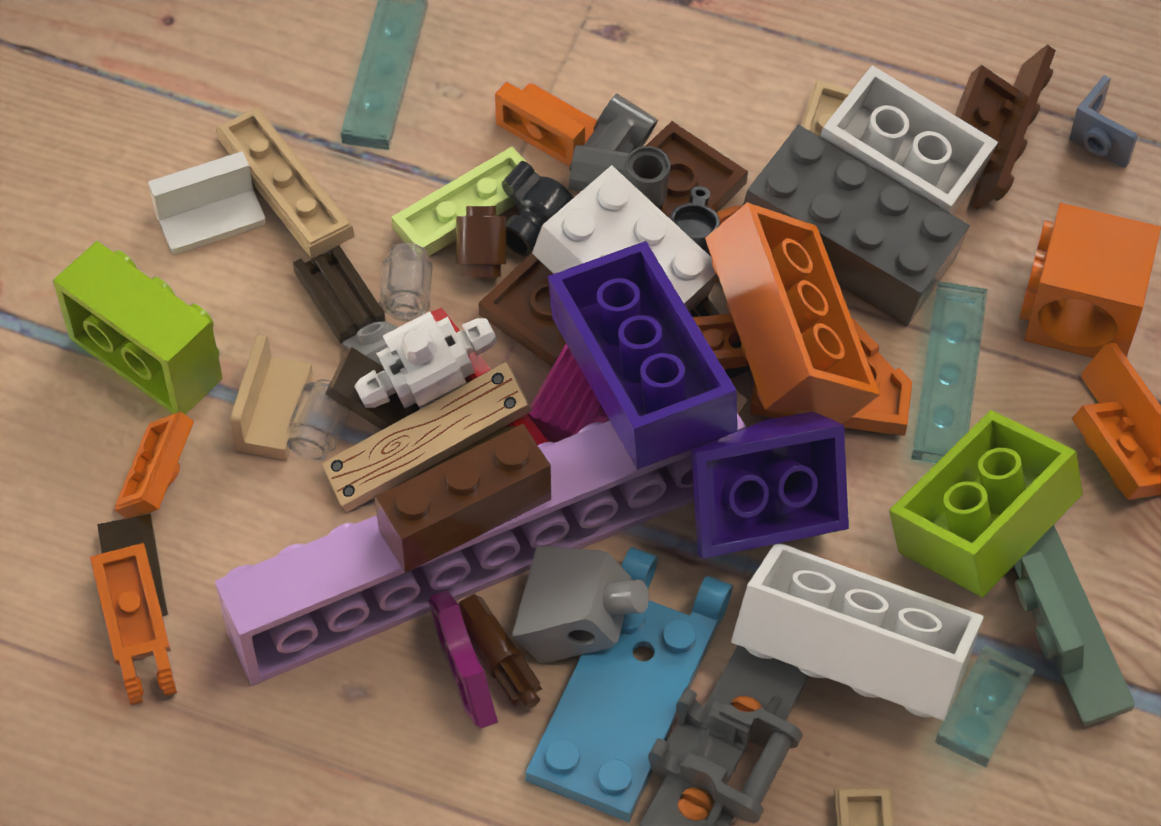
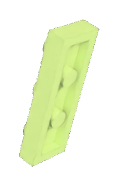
[391,147,538,261]

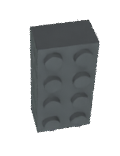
[743,124,970,326]

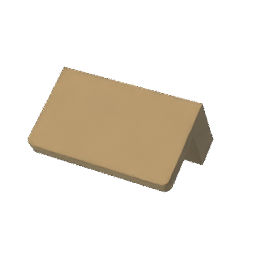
[230,334,313,461]

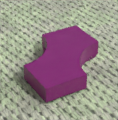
[428,590,498,729]

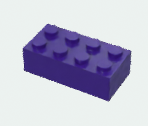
[548,241,738,470]

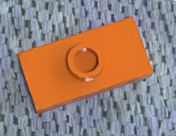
[114,412,194,518]

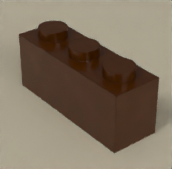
[375,424,551,573]

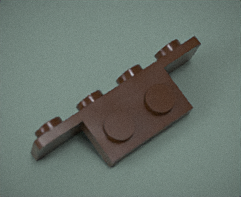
[955,44,1056,210]

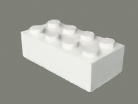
[731,543,984,721]

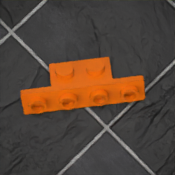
[1071,343,1161,500]

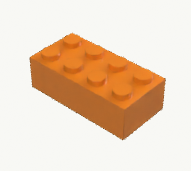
[705,202,880,424]

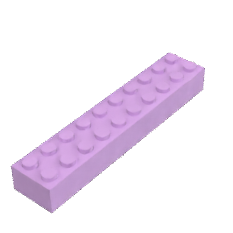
[215,413,746,686]

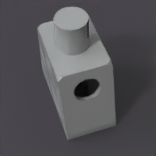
[512,546,649,663]

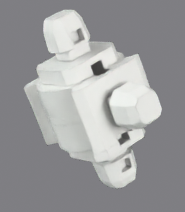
[354,312,497,409]

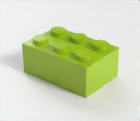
[53,241,223,415]
[889,410,1083,598]

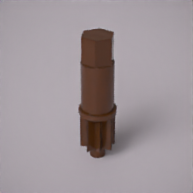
[459,594,542,709]

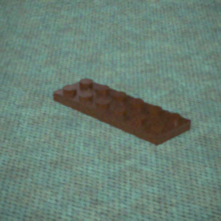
[478,121,748,367]

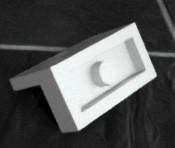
[148,151,266,255]

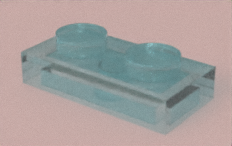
[935,645,1035,767]

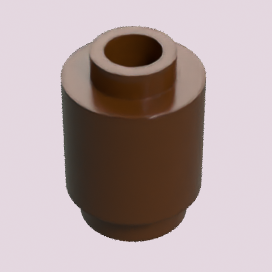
[456,206,506,277]

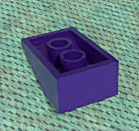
[691,411,849,559]

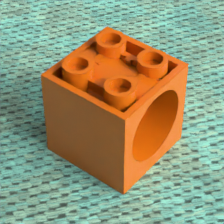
[1019,202,1161,358]

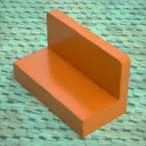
[495,81,597,167]

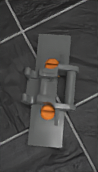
[639,645,810,826]

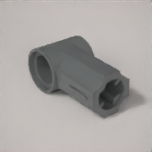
[569,93,658,171]
[569,145,670,208]

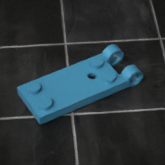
[526,547,733,823]

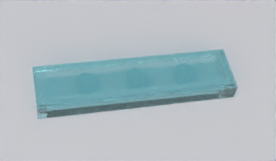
[341,0,428,150]
[911,281,988,463]

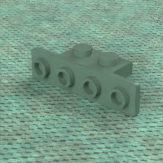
[1013,525,1134,726]

